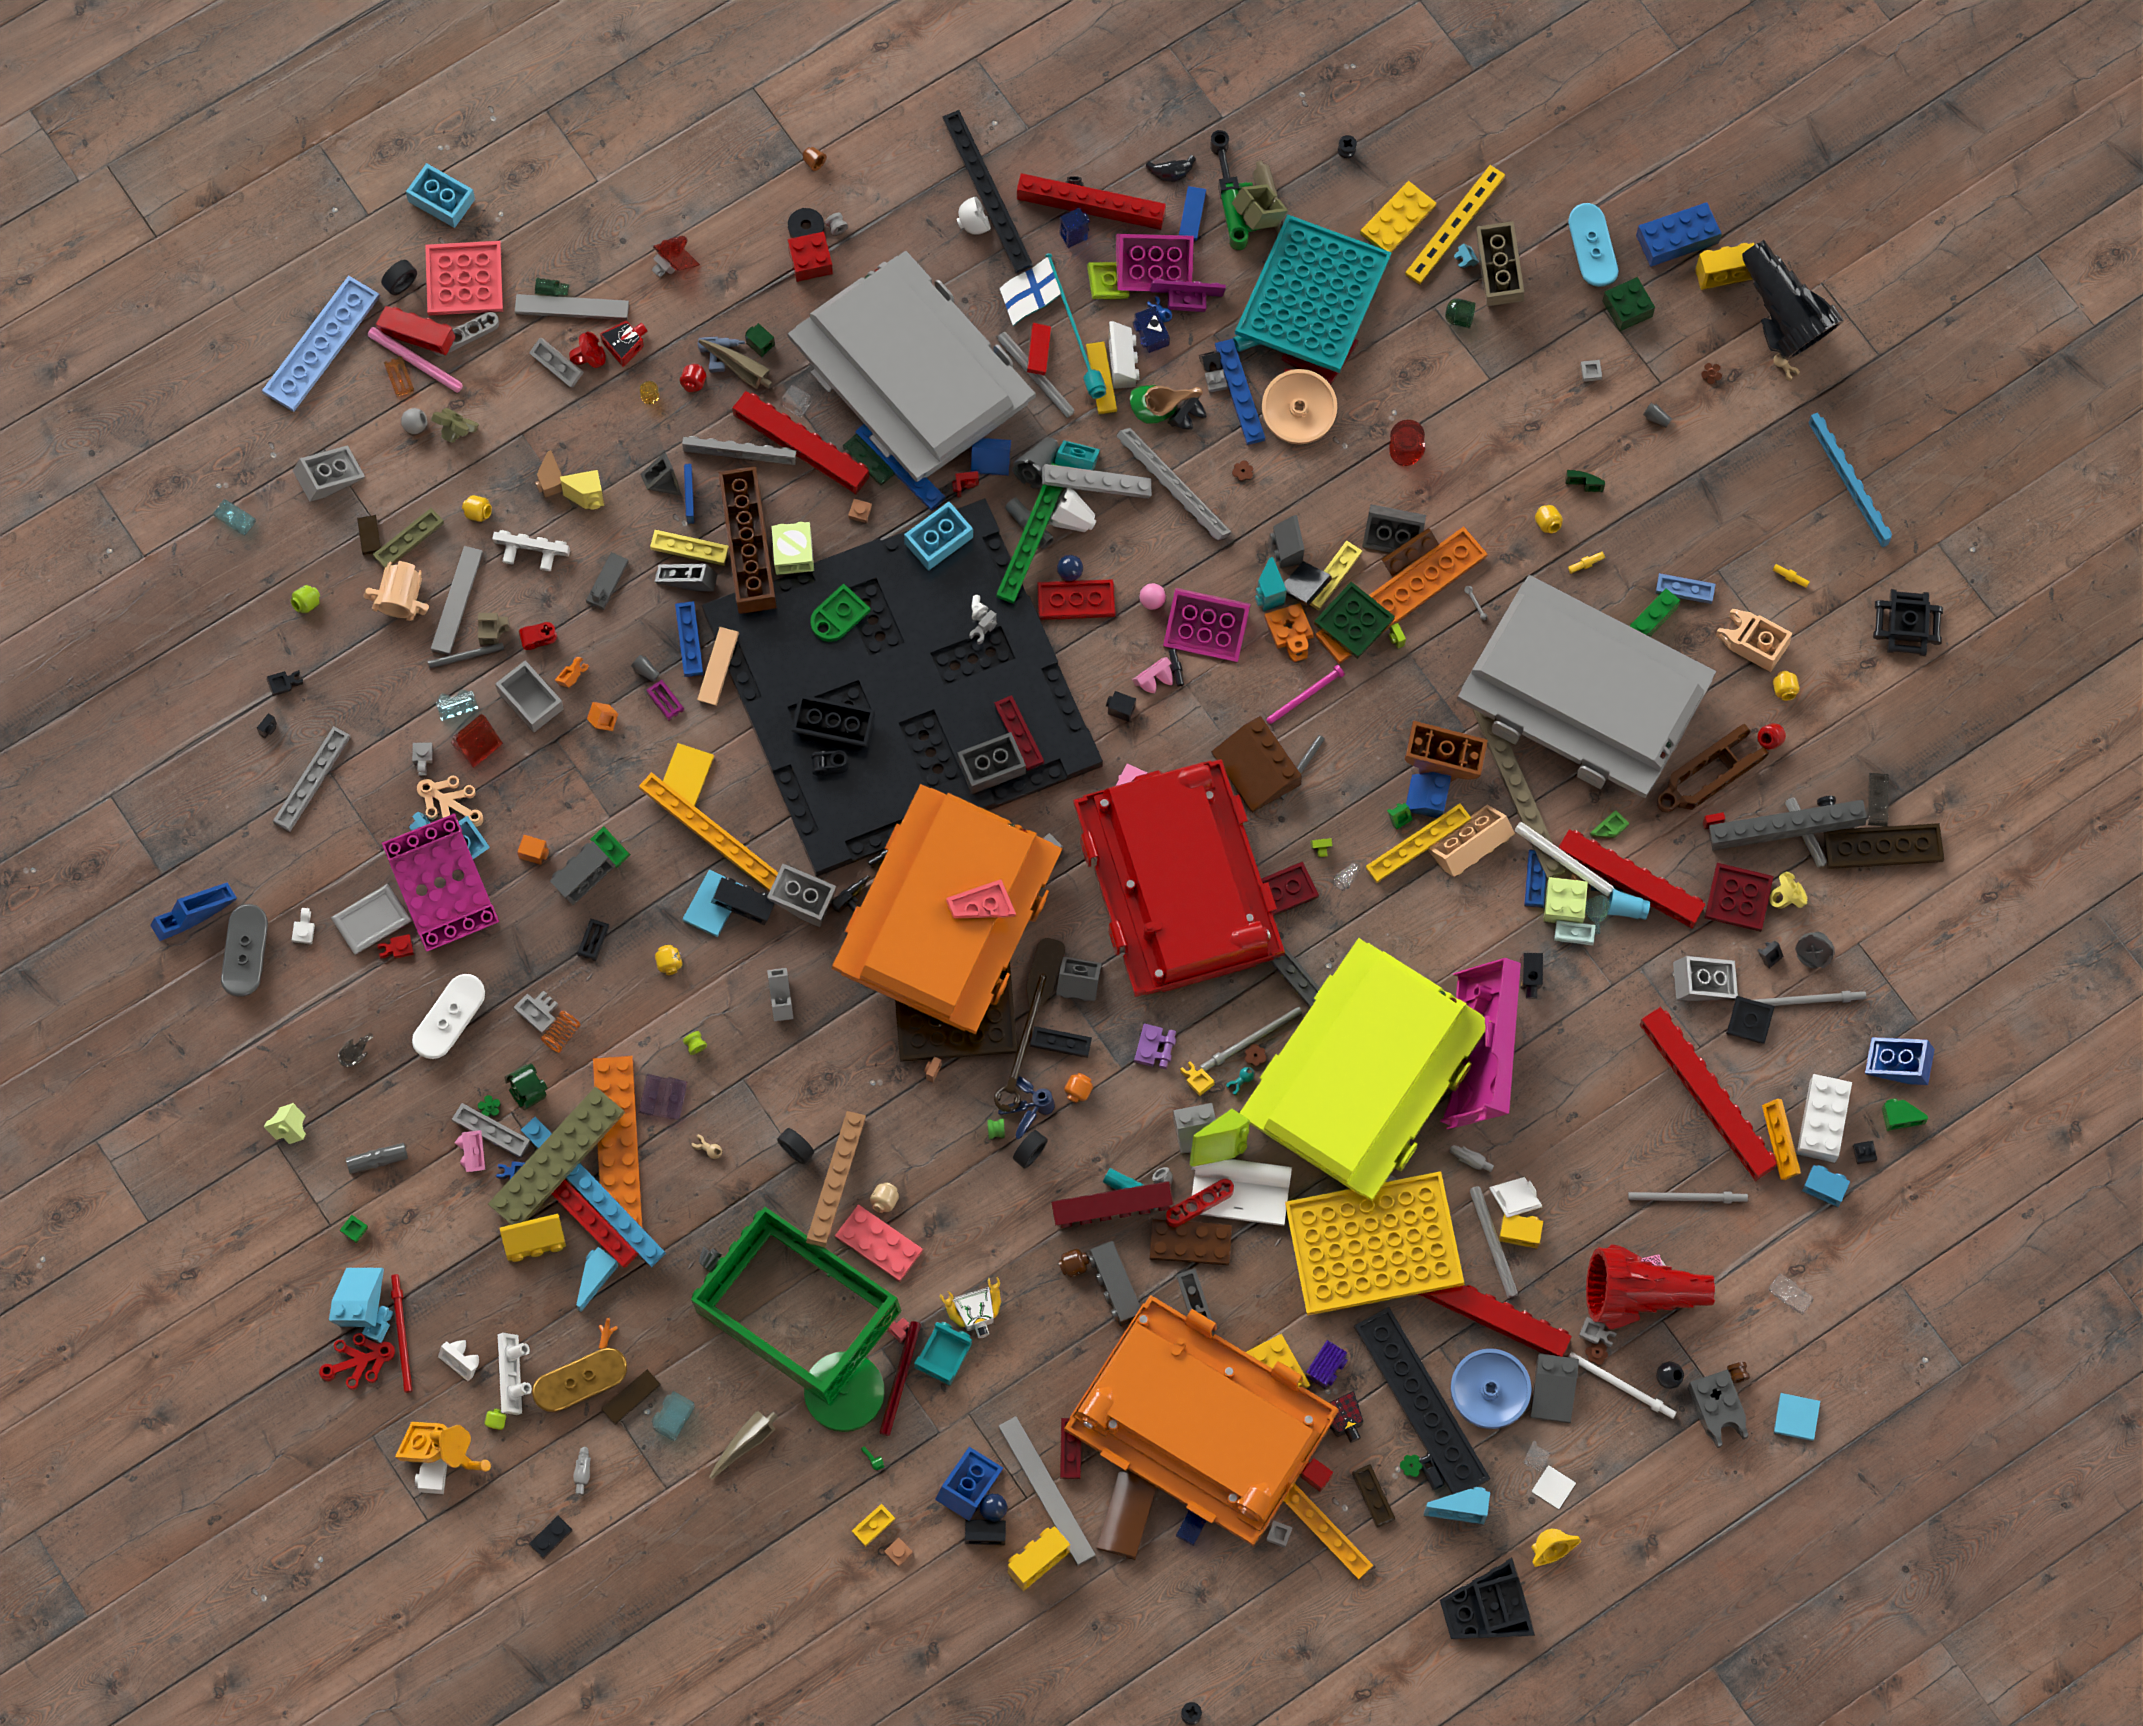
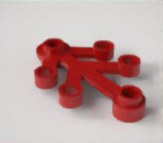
[319,1333,395,1390]

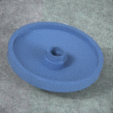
[1450,1349,1531,1429]

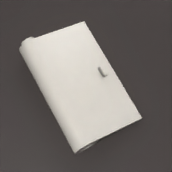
[1190,1159,1292,1226]

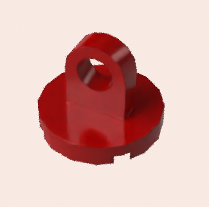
[569,331,606,368]

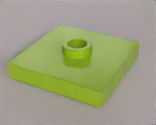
[1087,262,1129,299]

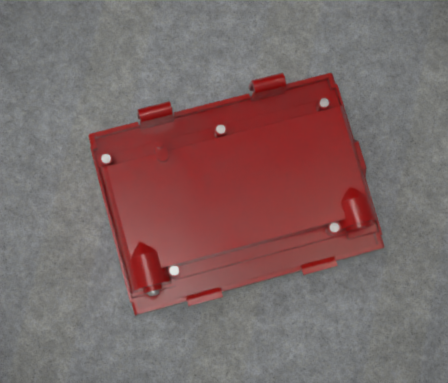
[1073,759,1285,997]

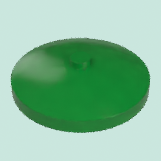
[804,1352,884,1432]

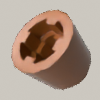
[802,147,827,171]

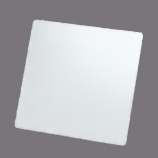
[1532,1466,1576,1509]

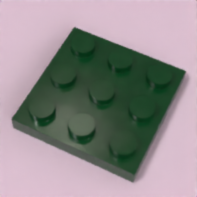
[1314,582,1395,659]

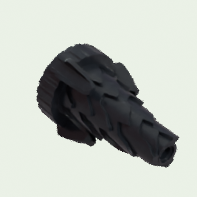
[1742,240,1844,360]

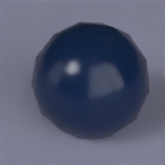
[1057,555,1084,581]
[980,1493,1008,1522]

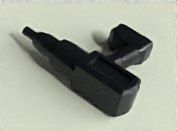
[831,875,871,913]

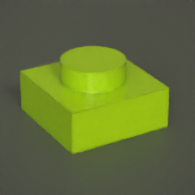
[1388,623,1406,649]

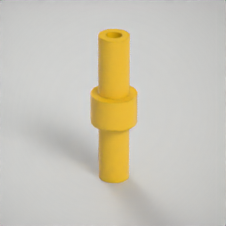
[1568,552,1605,574]
[1772,564,1810,588]

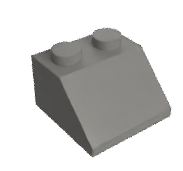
[1173,1103,1216,1154]

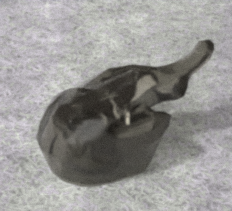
[337,1033,374,1068]

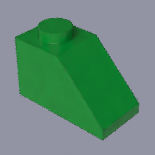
[1882,1098,1928,1131]

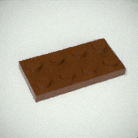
[1150,1219,1232,1265]

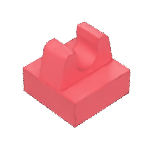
[887,1317,909,1343]

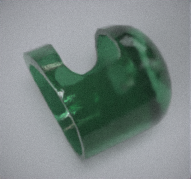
[1445,298,1476,329]

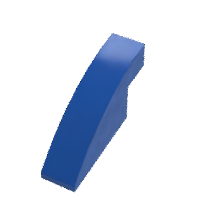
[150,882,237,941]

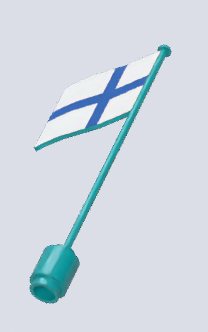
[1000,253,1106,399]

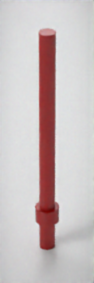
[391,1274,412,1393]

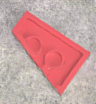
[946,879,1016,918]

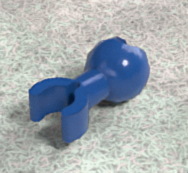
[1147,296,1172,323]

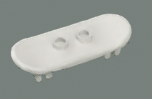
[412,974,485,1059]

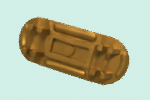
[532,1348,627,1412]

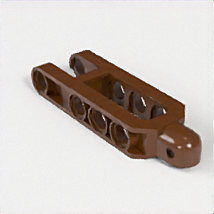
[1657,724,1769,813]

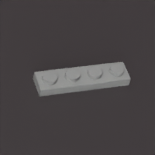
[452,1103,531,1159]

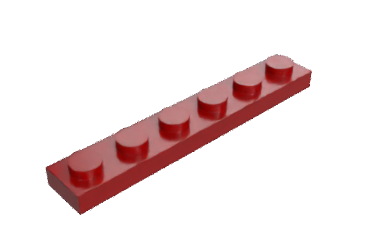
[552,1179,639,1268]

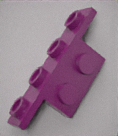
[1150,279,1226,312]

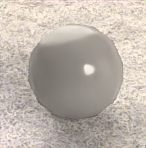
[401,408,427,434]

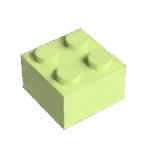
[1543,877,1588,923]

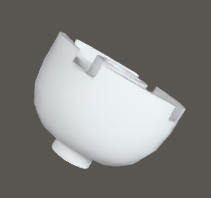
[957,197,991,235]

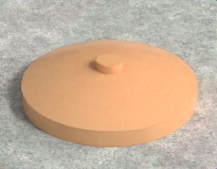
[1262,369,1337,444]

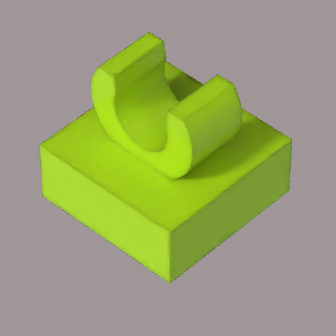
[1310,838,1332,857]

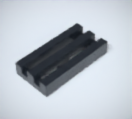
[577,918,609,961]

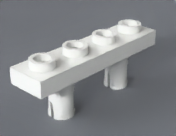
[492,530,570,572]
[498,1333,532,1415]

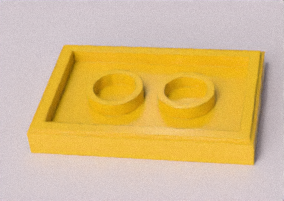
[663,743,714,806]

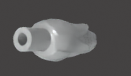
[1449,1145,1494,1172]
[573,1447,591,1495]

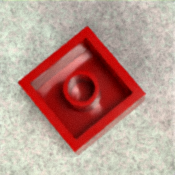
[787,232,833,282]

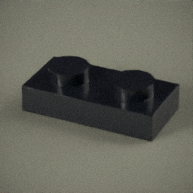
[529,1515,573,1559]

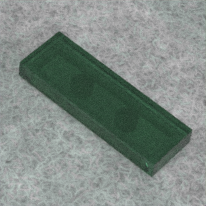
[843,434,895,486]

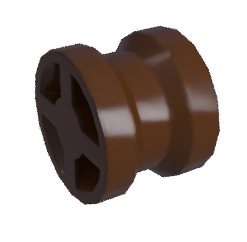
[1727,1362,1750,1383]

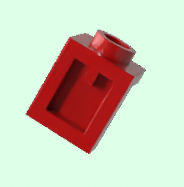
[952,471,979,498]

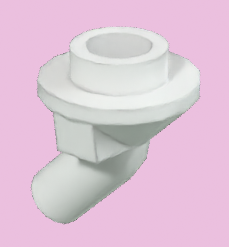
[972,595,988,621]

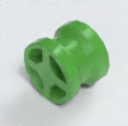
[988,1119,1005,1139]

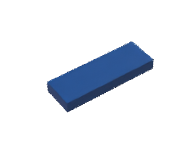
[1179,186,1206,241]
[684,464,694,524]
[1524,850,1546,908]

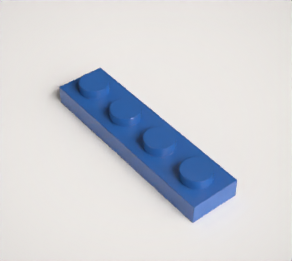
[675,601,703,677]

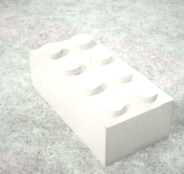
[1797,1074,1852,1163]

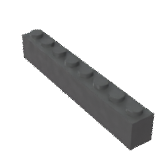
[1709,800,1867,851]

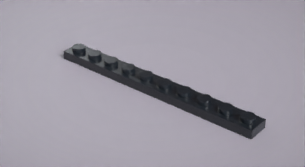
[942,110,1033,273]

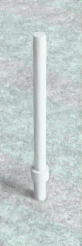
[1568,1352,1677,1419]

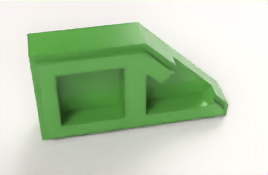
[1590,810,1629,838]

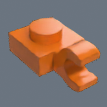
[555,657,589,688]

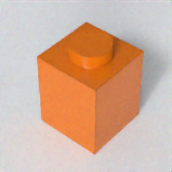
[518,835,549,865]

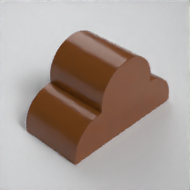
[1405,721,1488,782]

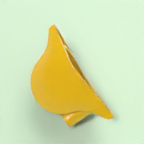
[1531,1529,1581,1567]

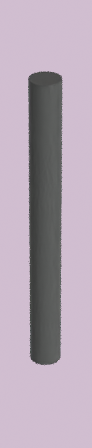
[428,643,504,669]
[1279,735,1325,800]

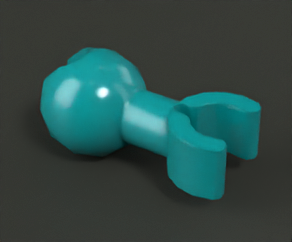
[1226,1067,1255,1095]

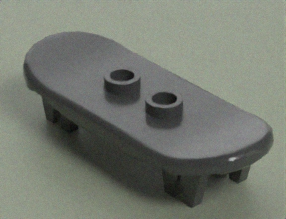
[221,904,268,997]

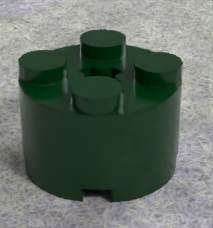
[504,1063,548,1110]

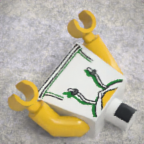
[939,1277,1001,1338]

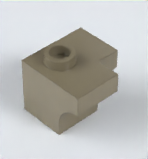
[478,613,510,645]

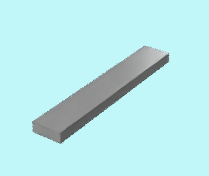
[515,294,629,320]
[431,546,483,655]
[273,726,351,832]

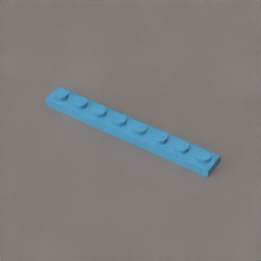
[1808,412,1892,547]

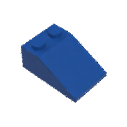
[1865,1037,1935,1085]
[935,1447,1003,1521]

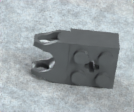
[1687,1369,1748,1448]

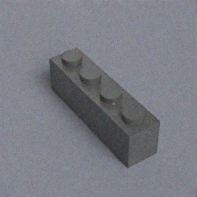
[1088,1241,1141,1326]

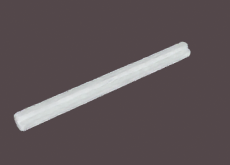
[1515,822,1614,896]

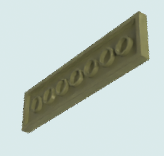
[488,1086,625,1225]

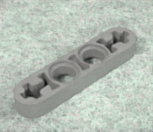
[433,312,499,356]

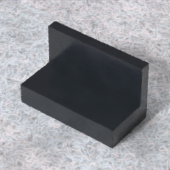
[965,1519,1006,1545]

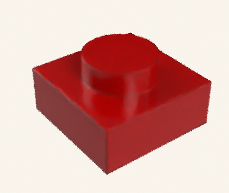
[1703,812,1725,829]

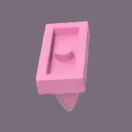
[1132,657,1173,693]
[455,1130,485,1172]

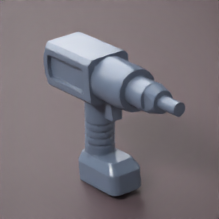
[698,337,745,372]

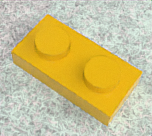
[852,1504,895,1547]

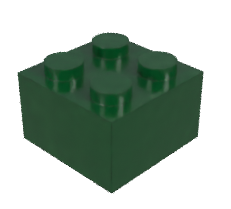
[1602,277,1655,331]

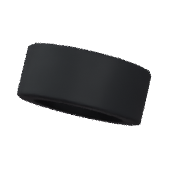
[381,260,417,295]
[777,1128,815,1164]
[1013,1130,1048,1168]

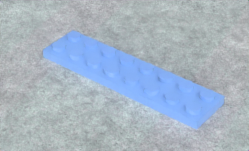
[262,275,380,412]

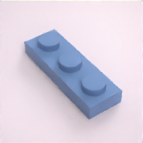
[1655,573,1715,604]

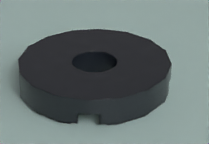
[788,208,824,238]

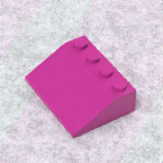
[1116,234,1194,291]
[1163,588,1251,662]

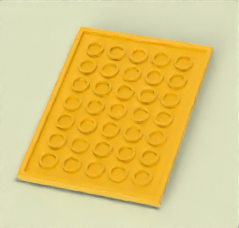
[1285,1171,1465,1316]

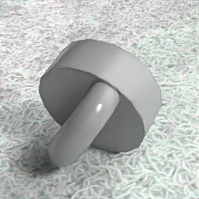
[1152,1167,1173,1184]

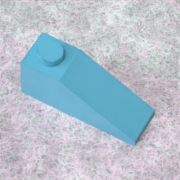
[576,1247,618,1312]

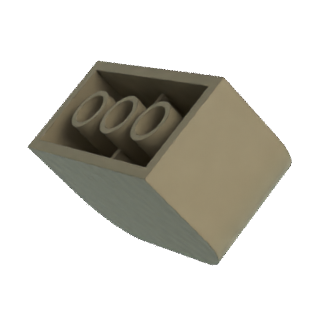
[1476,221,1524,307]

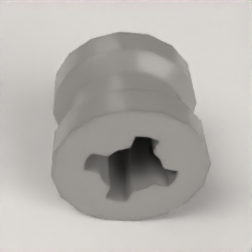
[825,212,848,236]

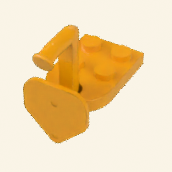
[395,1422,491,1472]

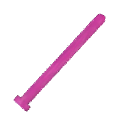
[1266,665,1345,724]

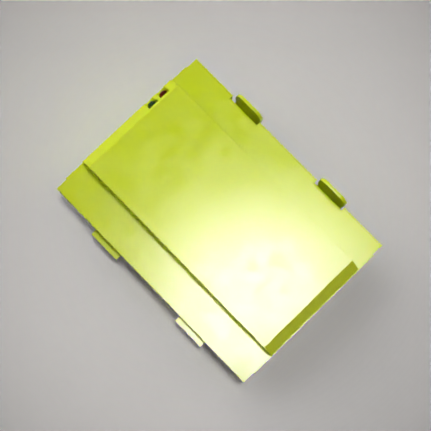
[1240,938,1491,1201]

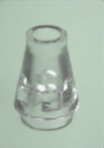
[1333,863,1360,891]

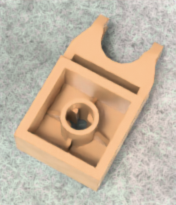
[1716,609,1792,672]

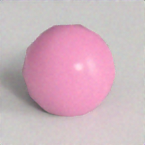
[1139,583,1166,610]

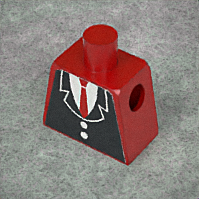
[600,321,648,367]

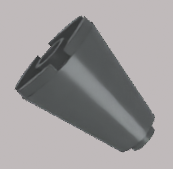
[1013,437,1060,489]

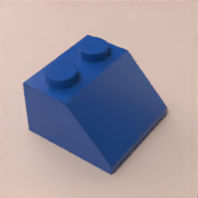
[1406,772,1451,818]

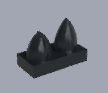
[1167,396,1207,430]

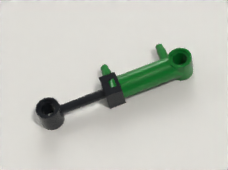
[1210,130,1260,250]

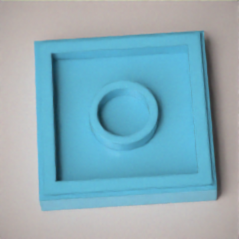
[1774,1393,1820,1441]

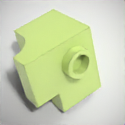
[264,1103,306,1144]

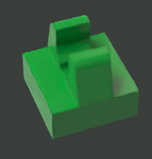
[1387,803,1413,829]

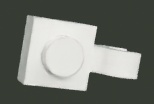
[292,908,315,944]

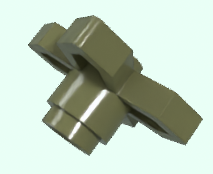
[431,408,479,442]

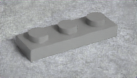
[529,338,584,387]

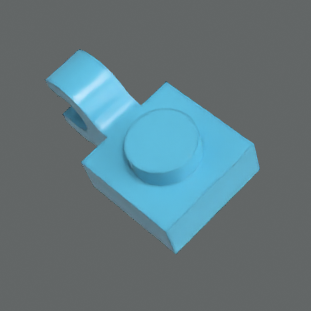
[362,1306,393,1343]

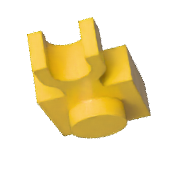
[1180,1061,1215,1096]

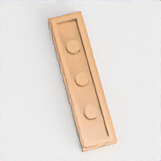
[697,627,739,706]

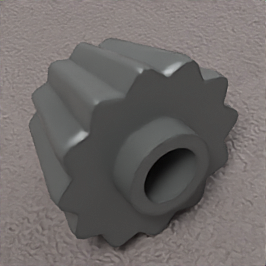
[698,1247,722,1272]

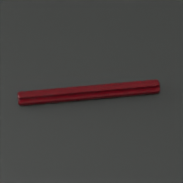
[880,1321,921,1436]

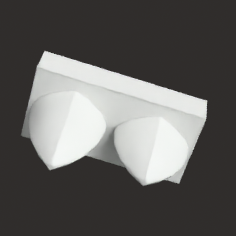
[438,1340,479,1381]

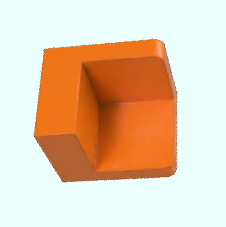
[587,702,619,731]

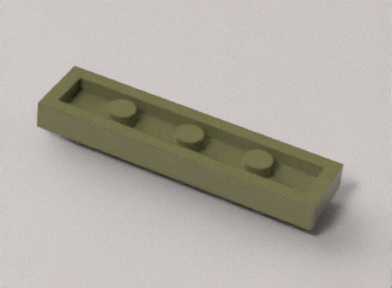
[373,508,444,569]

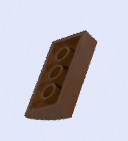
[1096,1472,1157,1560]

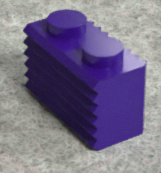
[1305,1340,1348,1389]

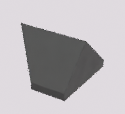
[640,453,682,496]

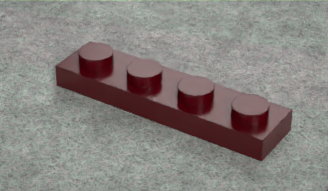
[994,695,1044,771]

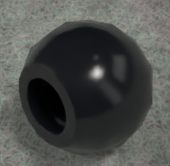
[1656,1361,1684,1389]

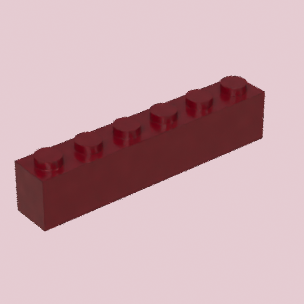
[1051,1181,1174,1228]

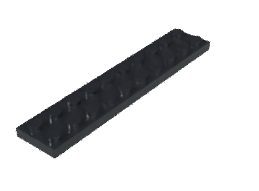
[1354,1307,1491,1495]

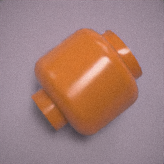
[1064,1073,1093,1103]

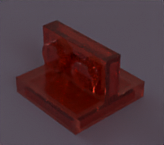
[451,713,503,768]

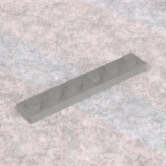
[682,436,797,465]
[1042,464,1152,499]

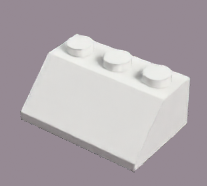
[1108,321,1139,389]

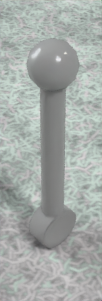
[1464,586,1488,621]

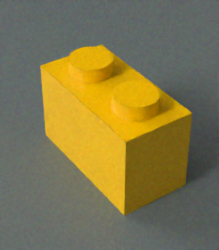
[1499,1213,1543,1249]

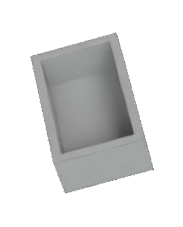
[495,660,564,732]

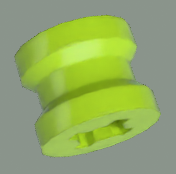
[683,1031,707,1055]

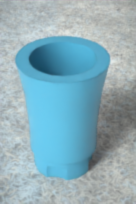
[1606,889,1650,920]

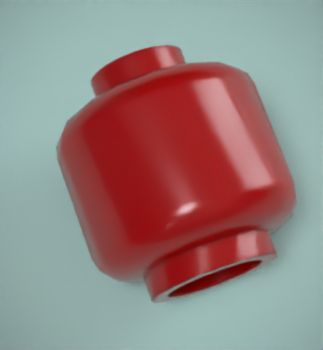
[679,364,707,392]
[1757,723,1786,750]

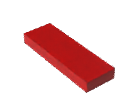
[1027,323,1051,376]

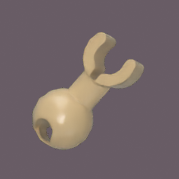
[1774,353,1800,381]
[692,1134,722,1159]

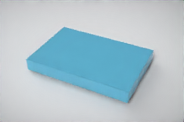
[683,870,743,937]

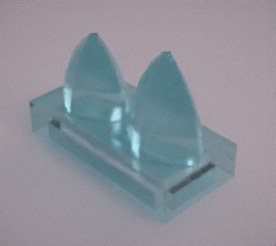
[213,499,256,536]
[436,689,478,721]

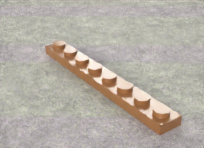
[806,1111,866,1247]

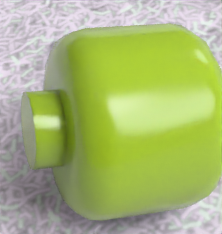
[484,1408,506,1430]

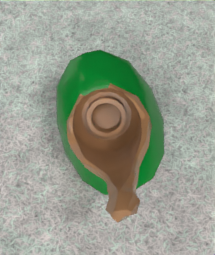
[1130,385,1203,424]

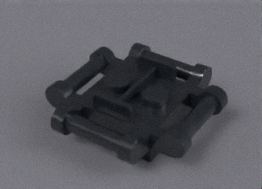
[1873,589,1943,657]

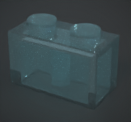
[652,1391,695,1441]

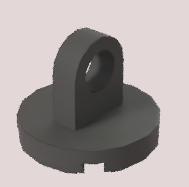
[1795,932,1835,969]

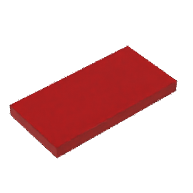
[1037,579,1115,620]

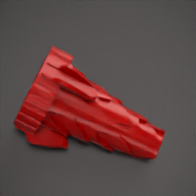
[1586,1244,1715,1329]

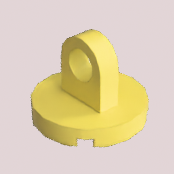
[1769,872,1808,909]

